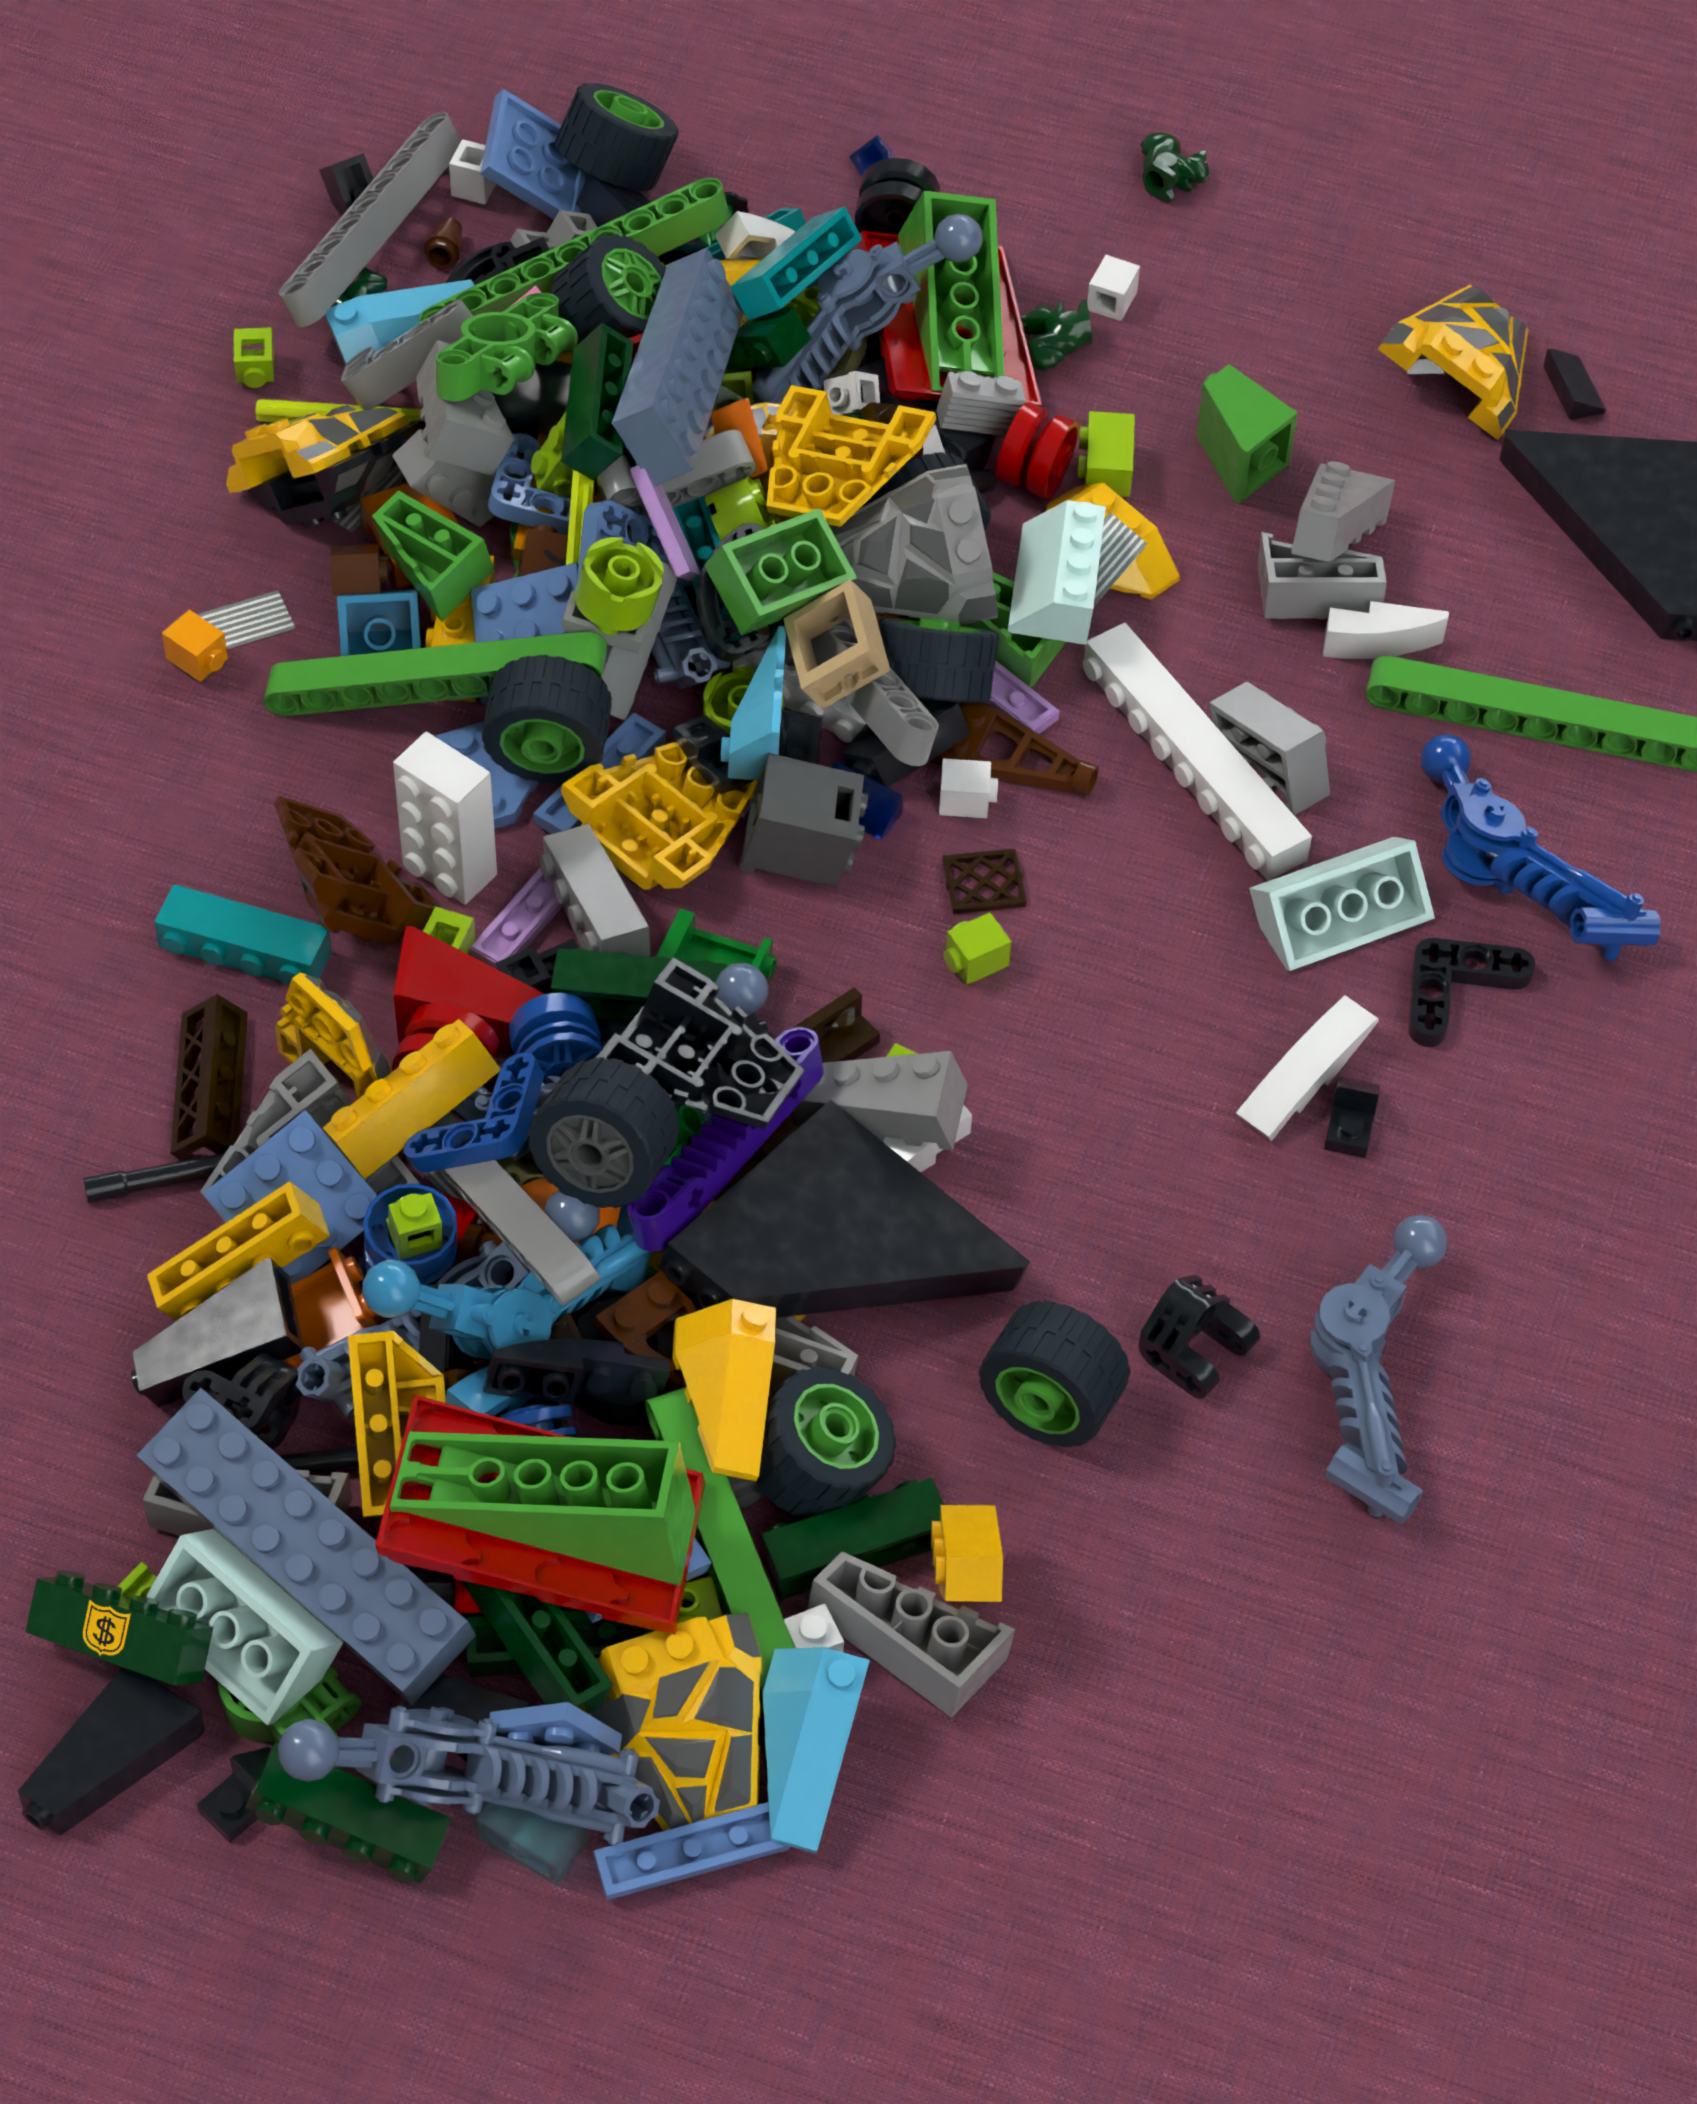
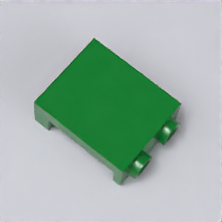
[656,908,778,980]

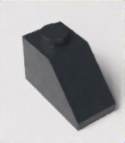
[319,153,374,217]

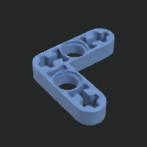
[488,433,571,535]
[577,500,668,581]

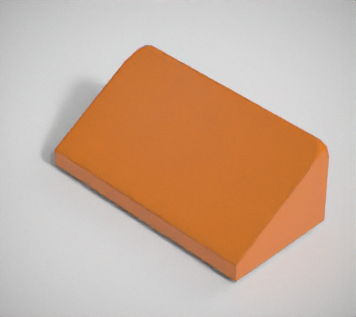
[711,398,769,480]

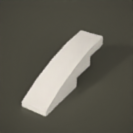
[1236,995,1379,1141]

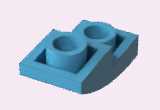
[445,1366,530,1416]

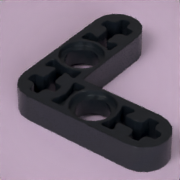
[1408,938,1536,1047]

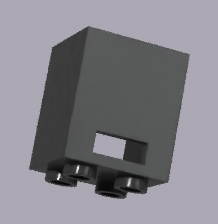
[739,753,868,887]

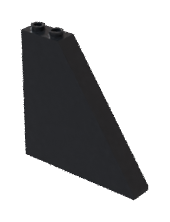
[1499,429,1697,641]
[658,1100,1030,1318]

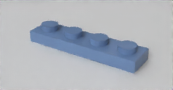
[533,713,666,834]
[593,1802,790,1901]

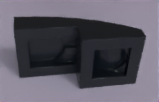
[673,715,753,794]
[496,938,579,994]

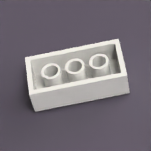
[393,731,497,905]

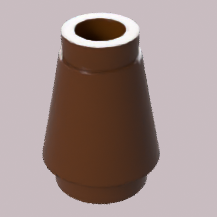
[424,218,462,269]

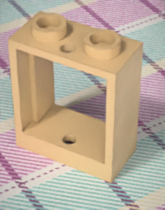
[783,579,890,709]

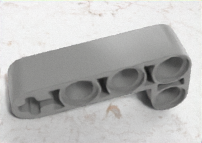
[341,300,473,411]
[596,430,756,526]

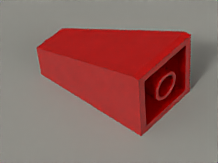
[393,926,544,1053]

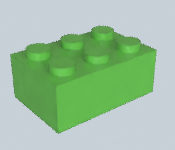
[704,508,857,635]

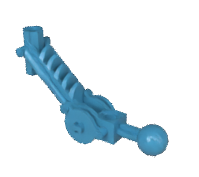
[362,1204,651,1359]

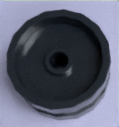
[855,158,940,235]

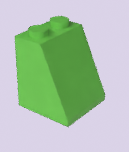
[1196,364,1298,504]

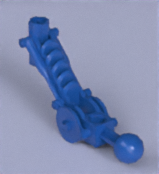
[1420,733,1661,961]

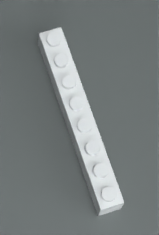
[1083,623,1312,881]

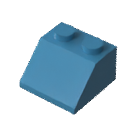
[337,589,421,656]

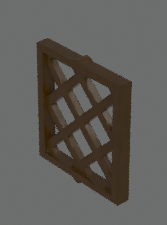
[942,848,1027,914]

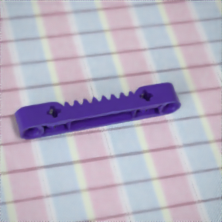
[627,1027,824,1252]

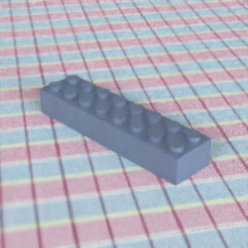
[612,248,744,485]
[136,1388,476,1705]

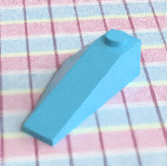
[325,279,474,365]
[721,626,786,780]
[762,1647,870,1854]

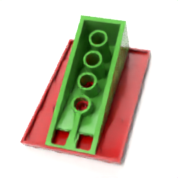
[860,191,1042,407]
[375,1395,706,1634]

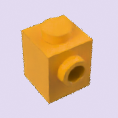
[162,609,228,682]

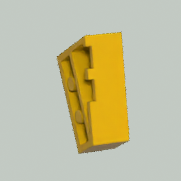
[931,1505,1003,1602]

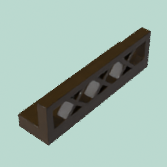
[774,987,880,1063]
[170,994,248,1159]

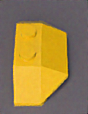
[1046,482,1180,600]
[348,1331,446,1518]

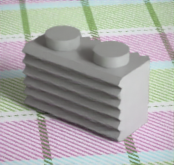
[936,371,1026,437]

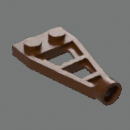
[929,702,1099,796]
[593,1271,697,1391]

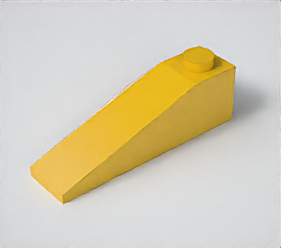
[673,1299,776,1481]

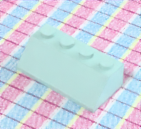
[1007,500,1106,645]
[1249,837,1435,971]
[146,1529,343,1726]

